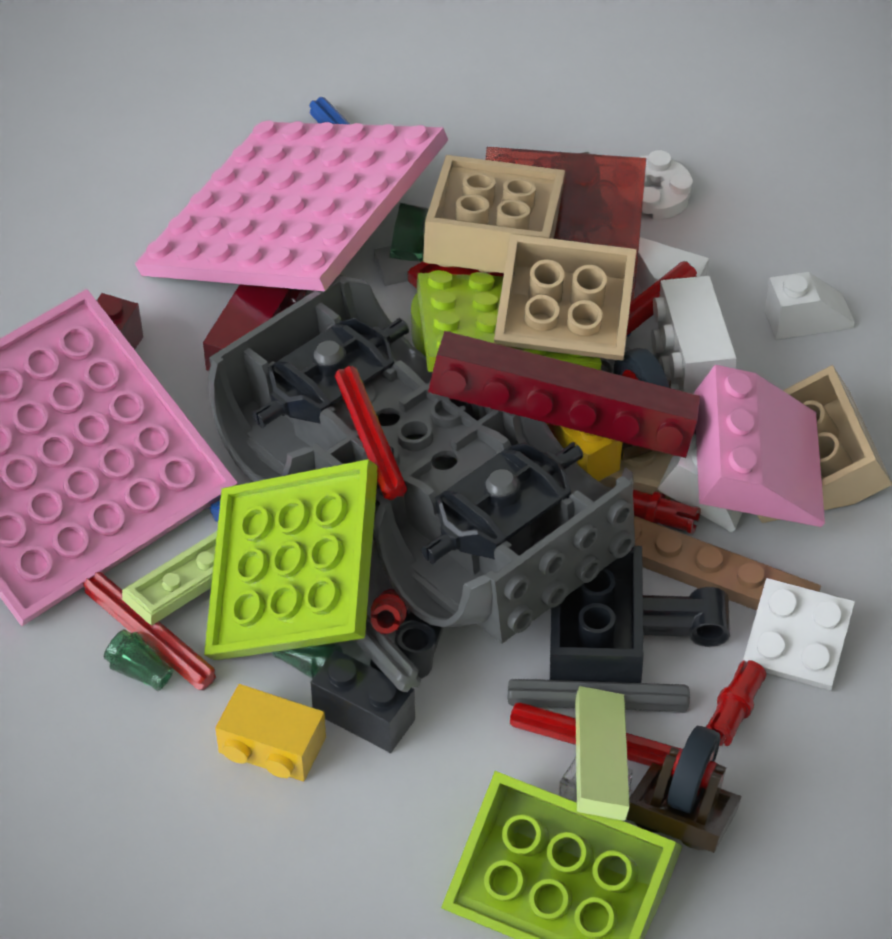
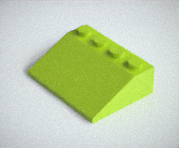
[441,771,683,939]

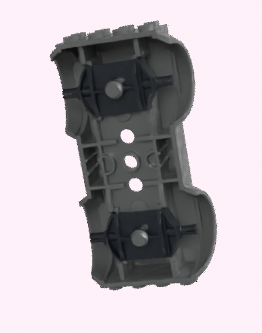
[208,275,635,644]

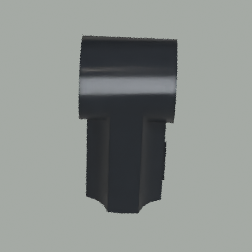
[643,587,730,647]
[394,608,444,679]

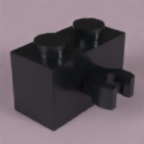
[310,649,415,753]

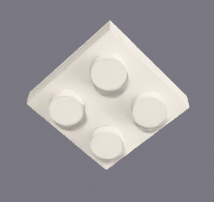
[743,578,855,691]

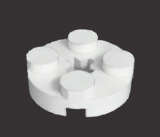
[615,150,693,220]

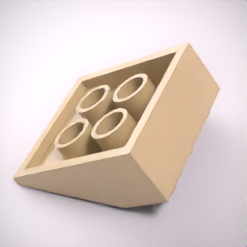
[423,155,565,273]
[494,234,637,361]
[757,365,892,523]

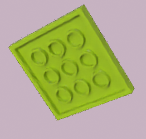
[417,270,602,372]
[204,459,377,660]

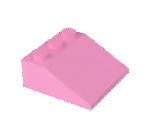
[694,365,825,527]

